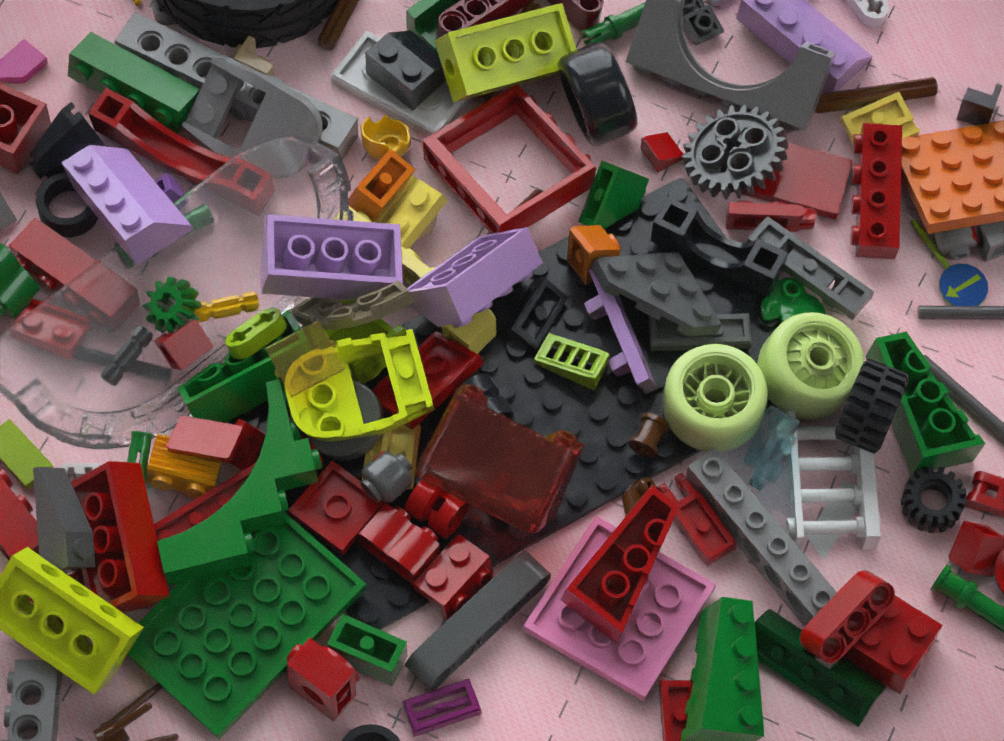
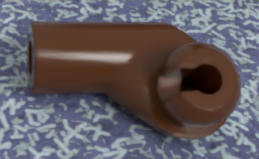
[622,477,656,517]

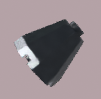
[29,101,105,179]

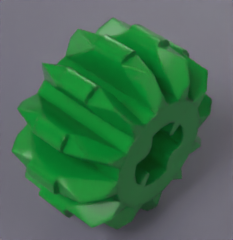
[142,277,203,334]

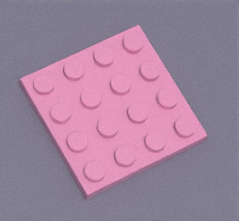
[523,516,716,701]

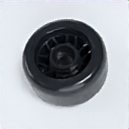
[558,42,638,146]

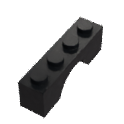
[650,197,788,297]

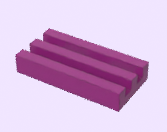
[402,678,481,737]

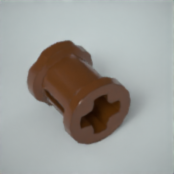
[628,412,670,458]

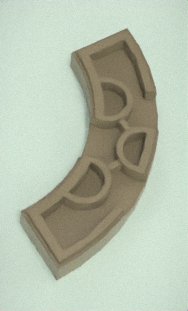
[290,280,415,330]

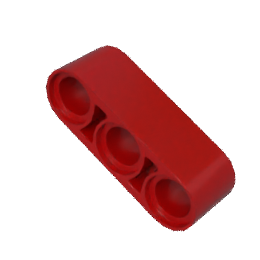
[800,570,895,663]

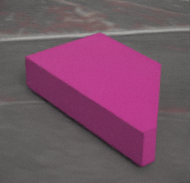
[0,39,48,83]

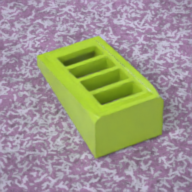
[533,333,610,391]

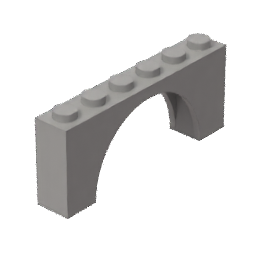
[625,0,836,131]

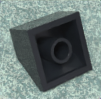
[365,30,446,111]

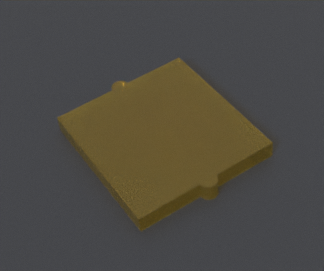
[265,320,345,398]

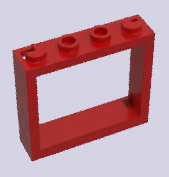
[422,84,597,234]

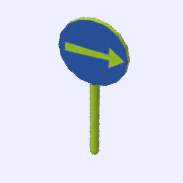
[911,219,988,306]

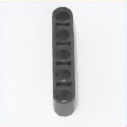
[405,551,552,691]

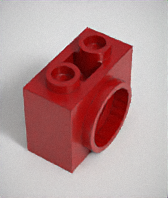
[286,637,360,722]

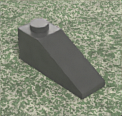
[33,467,95,573]

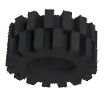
[901,466,967,534]

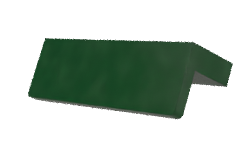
[755,609,886,727]

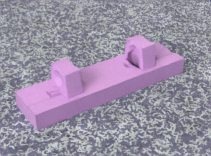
[584,269,658,394]

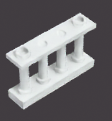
[780,411,881,550]

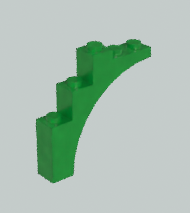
[157,379,322,585]

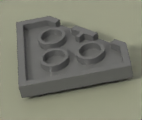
[591,252,722,336]

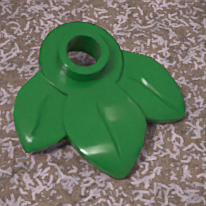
[761,277,826,322]

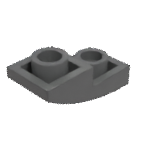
[683,0,724,46]

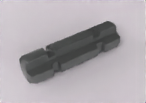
[101,325,153,386]

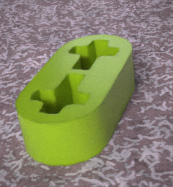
[225,308,287,359]

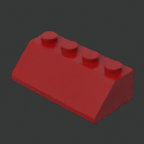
[71,461,169,613]

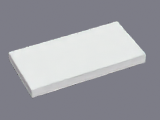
[331,30,471,136]

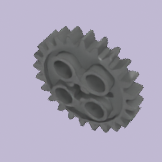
[682,105,789,200]

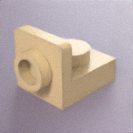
[232,36,274,76]

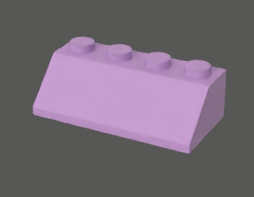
[736,0,873,93]
[62,145,193,265]
[260,214,403,300]
[407,227,543,328]

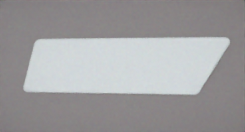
[807,481,859,559]

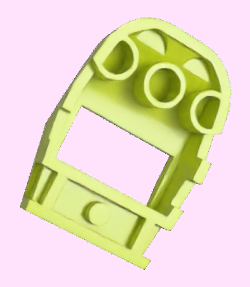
[285,329,435,442]

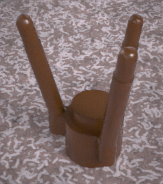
[93,684,179,741]

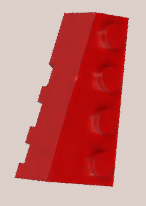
[561,485,679,644]

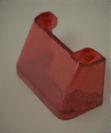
[415,384,585,533]

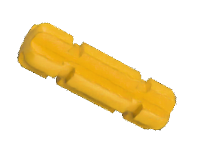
[194,292,259,323]

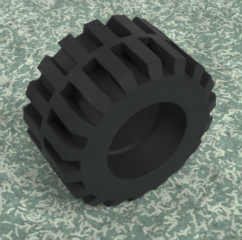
[835,358,908,454]

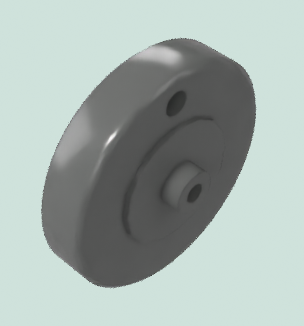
[303,380,385,461]

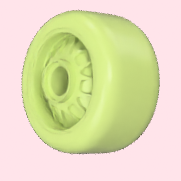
[757,312,865,420]
[663,344,768,452]

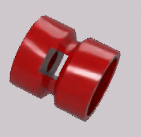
[404,474,470,539]

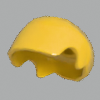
[360,115,411,161]

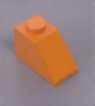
[343,149,416,222]
[567,225,621,285]

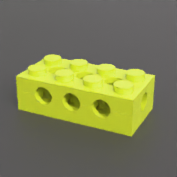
[434,3,577,103]
[0,547,144,695]

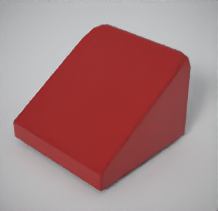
[640,132,683,173]

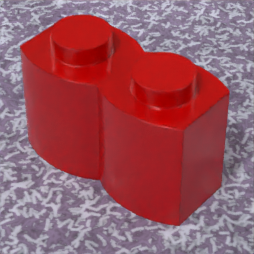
[359,503,440,583]

